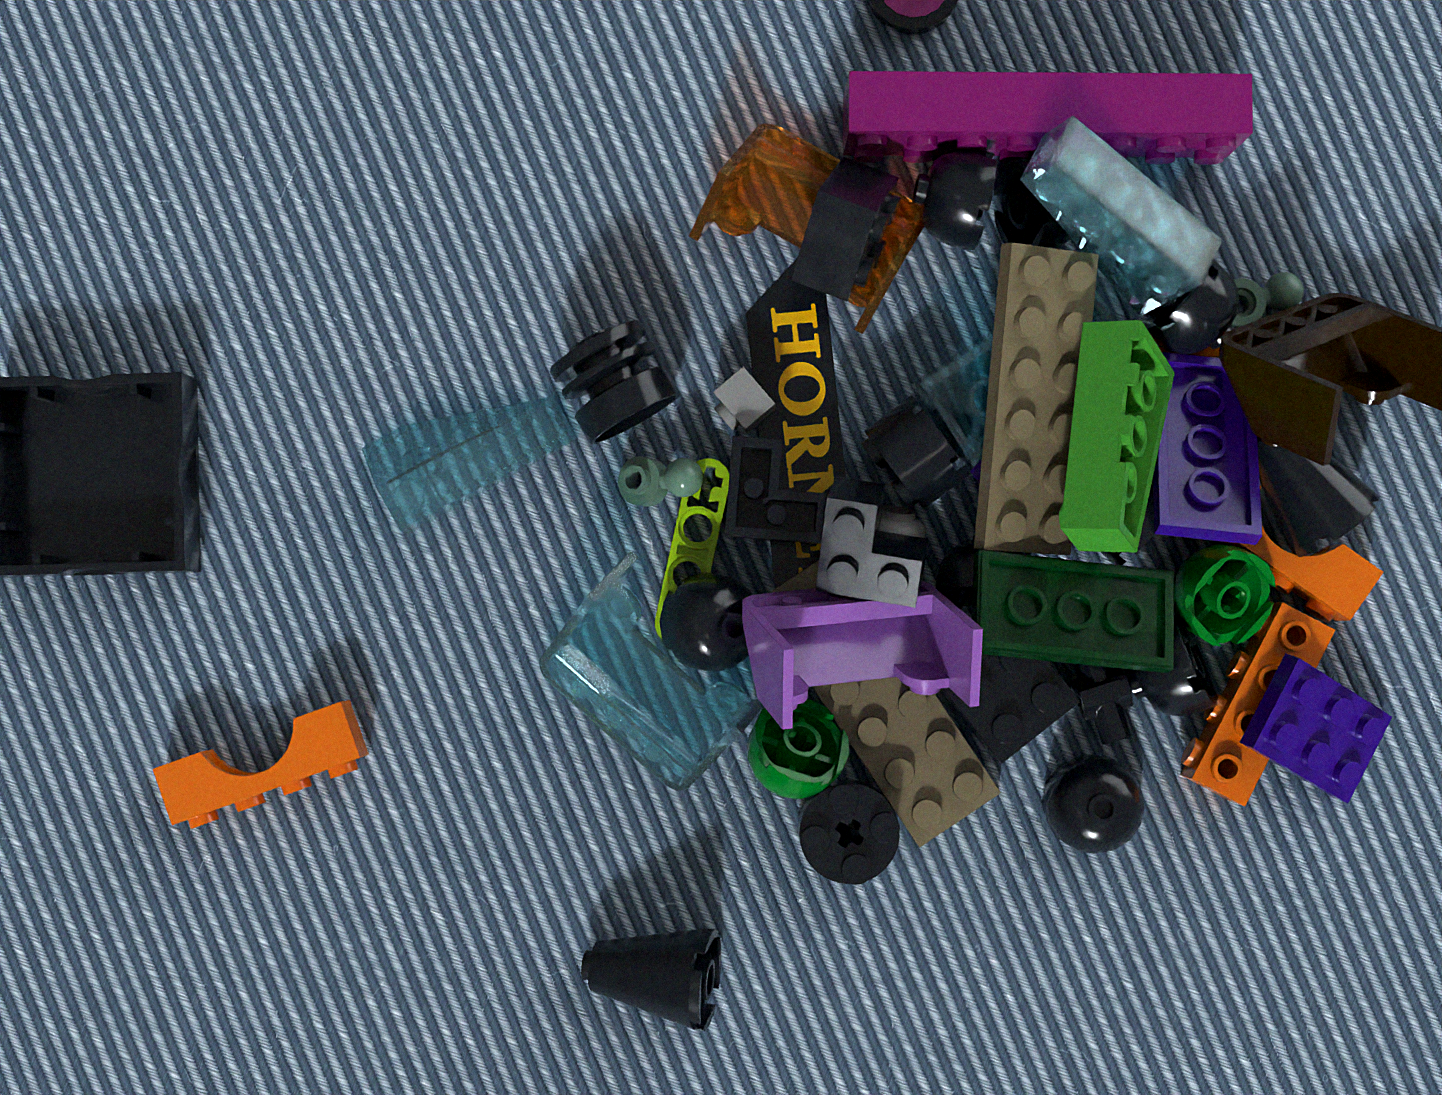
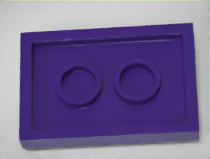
[1240,653,1392,804]

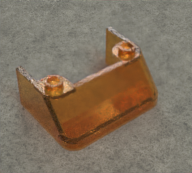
[689,123,924,334]

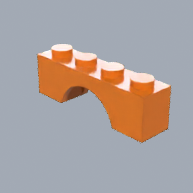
[1221,486,1384,623]
[153,700,369,829]

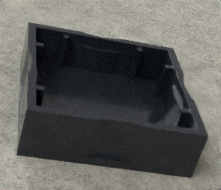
[0,372,201,578]

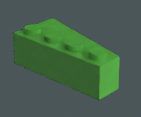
[1059,320,1175,553]

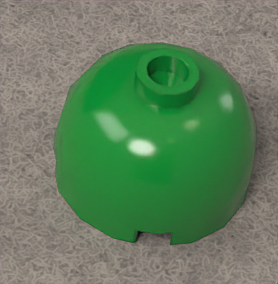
[1174,544,1275,646]
[747,699,849,799]

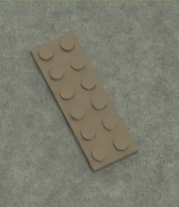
[974,243,1099,555]
[770,560,1001,848]

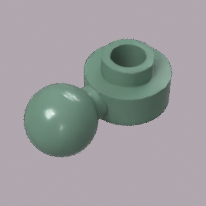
[1232,272,1304,329]
[618,456,703,507]

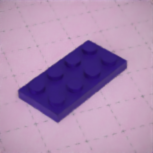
[1153,352,1262,545]

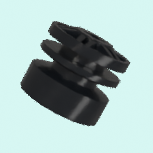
[550,320,681,445]

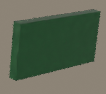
[972,550,1174,673]

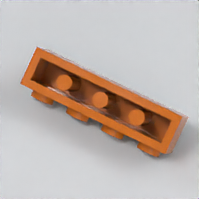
[1180,602,1336,806]

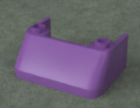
[742,581,983,729]

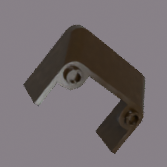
[1219,293,1442,466]

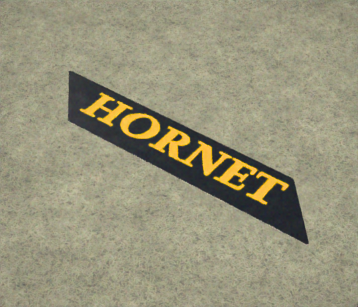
[746,258,846,589]

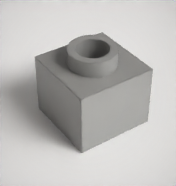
[713,367,777,434]

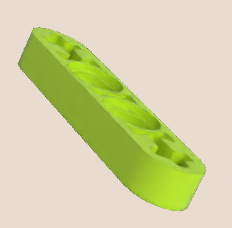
[655,458,729,639]

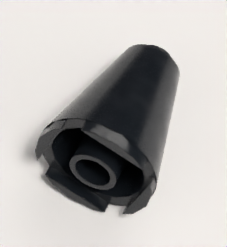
[1257,436,1379,557]
[581,928,721,1031]

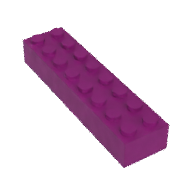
[843,71,1253,165]

